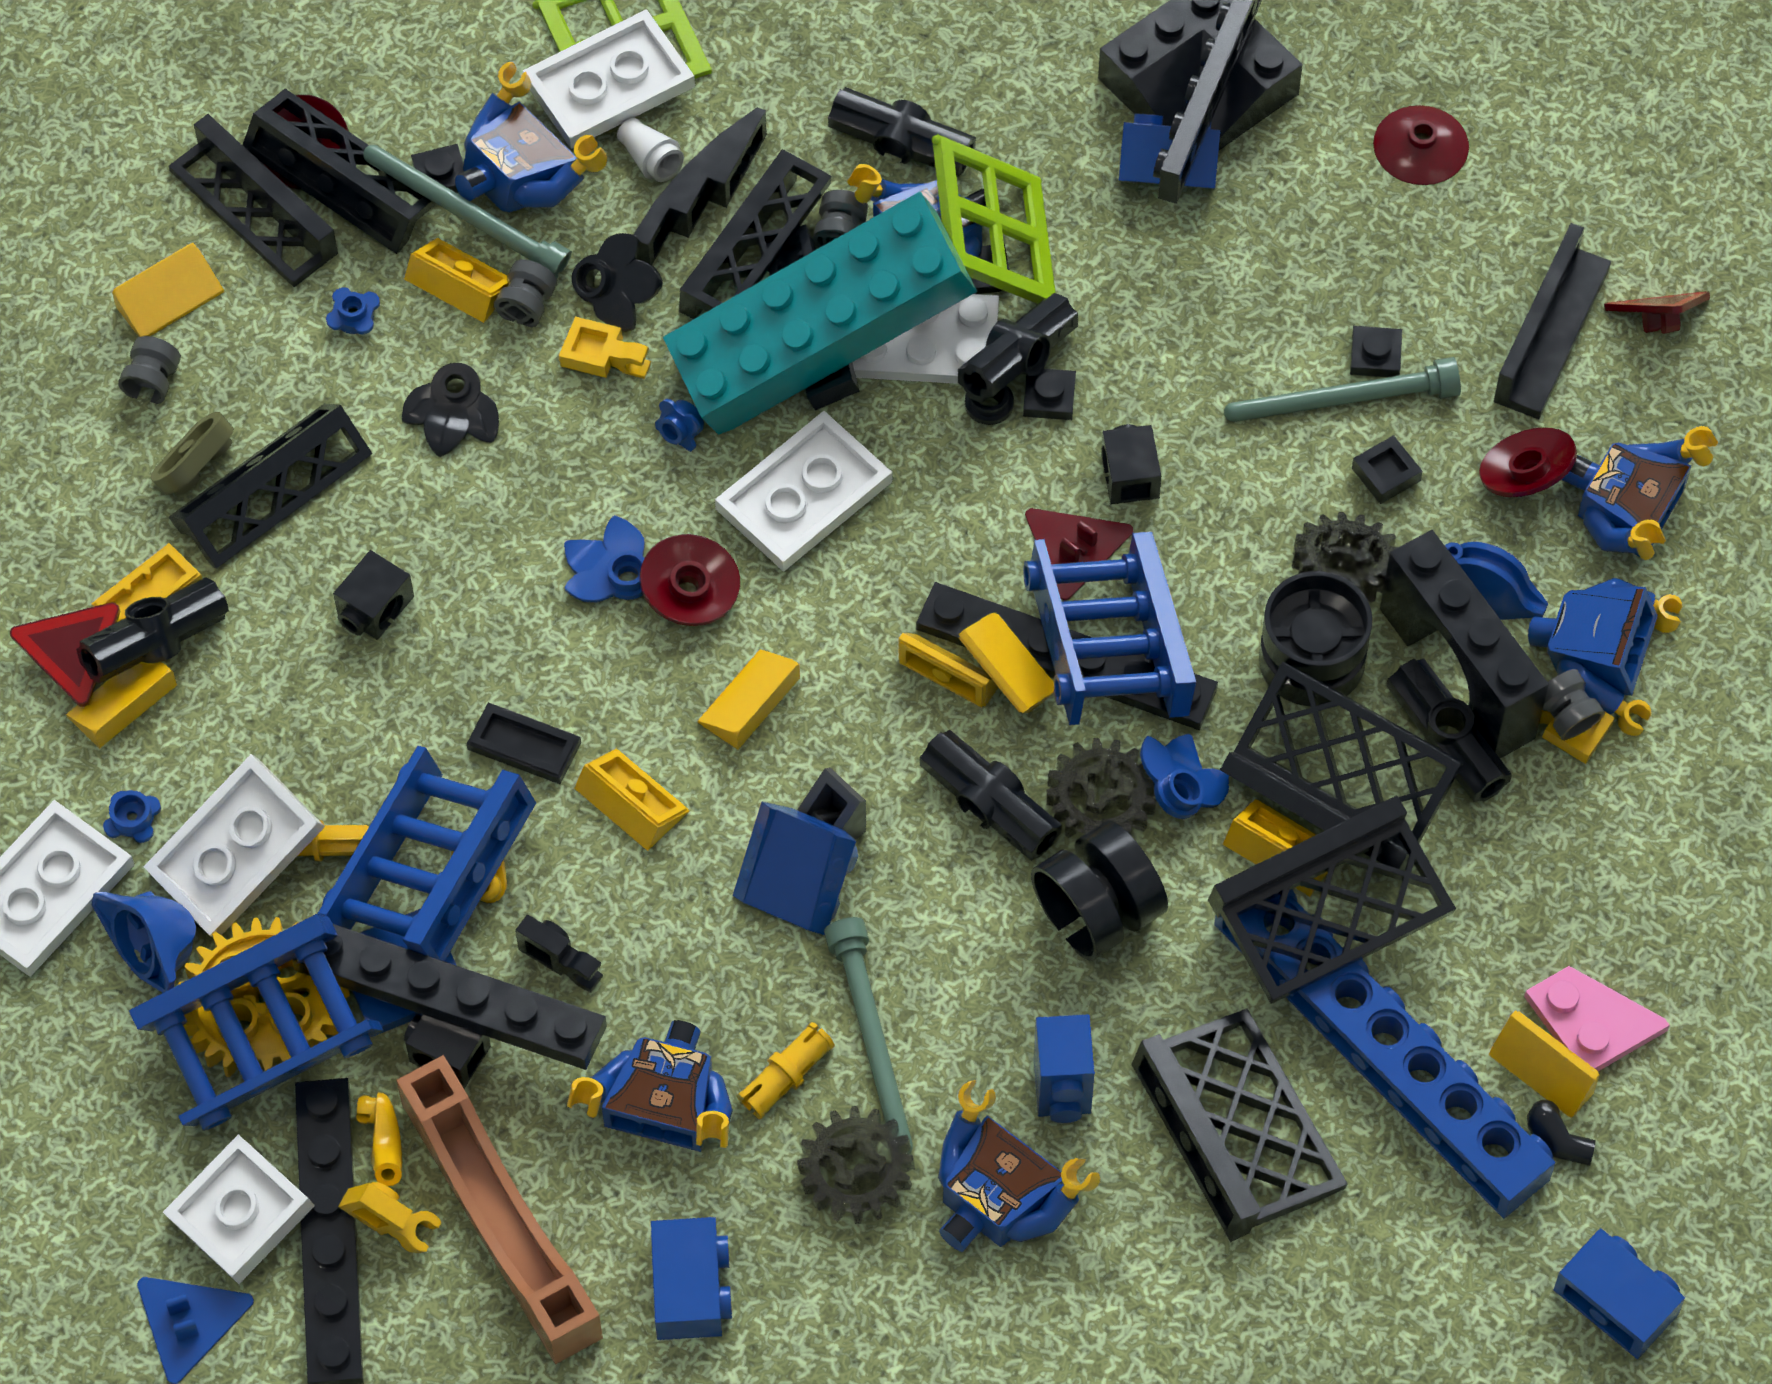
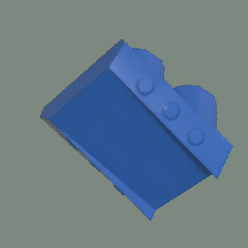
[732,801,859,935]

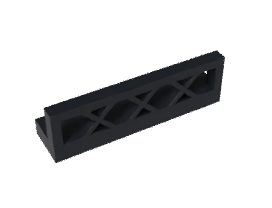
[242,89,436,254]
[168,114,338,287]
[679,149,832,319]
[1493,223,1611,420]
[169,403,373,569]

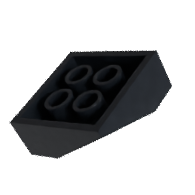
[1098,0,1303,150]

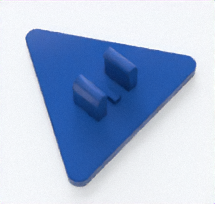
[137,1277,254,1384]

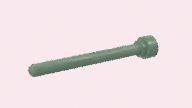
[363,145,572,278]
[1224,357,1461,422]
[824,917,913,1157]

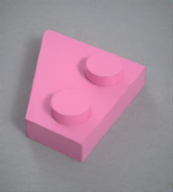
[1524,966,1670,1071]

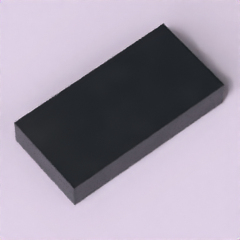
[466,702,581,784]

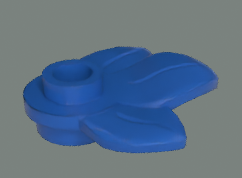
[564,516,645,603]
[1140,734,1229,819]

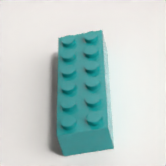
[663,191,977,435]

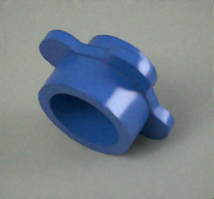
[326,287,380,335]
[655,399,704,452]
[103,790,161,843]

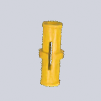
[737,1022,835,1120]

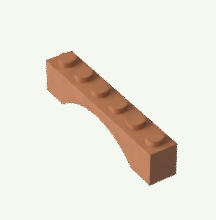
[396,1055,603,1365]

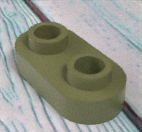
[150,412,234,495]

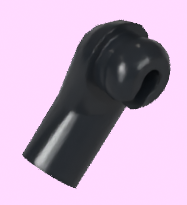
[1527,1100,1596,1166]

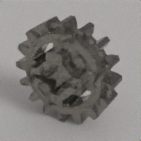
[1292,512,1398,603]
[1046,738,1157,838]
[797,1106,915,1224]

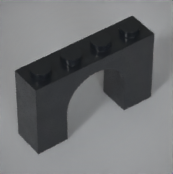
[1380,529,1549,758]

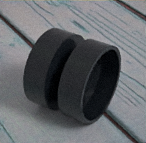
[1259,571,1372,706]
[1031,820,1168,961]

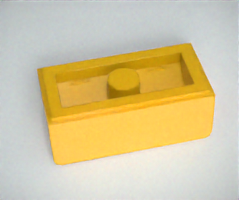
[404,238,509,323]
[112,243,224,337]
[958,613,1054,713]
[899,633,998,708]
[698,649,800,750]
[66,662,177,749]
[574,748,690,851]
[1223,799,1326,897]
[1489,1010,1600,1118]

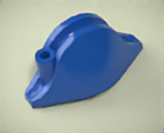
[1445,542,1548,620]
[91,891,196,993]

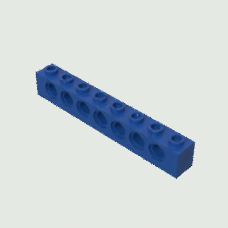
[1214,889,1556,1219]

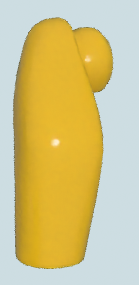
[356,1092,402,1186]

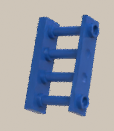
[1023,532,1196,725]
[318,746,536,961]
[129,914,384,1131]

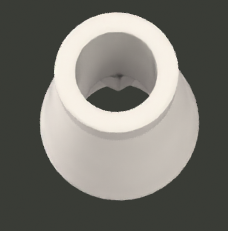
[617,118,684,182]

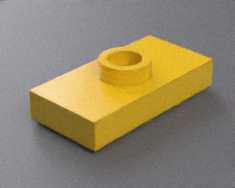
[91,543,202,622]

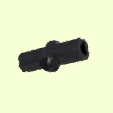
[828,87,976,177]
[958,293,1078,403]
[76,577,229,684]
[1387,658,1512,802]
[920,730,1062,861]

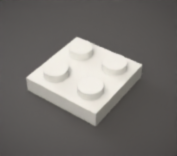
[163,1134,315,1284]

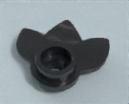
[572,233,663,332]
[402,363,499,457]

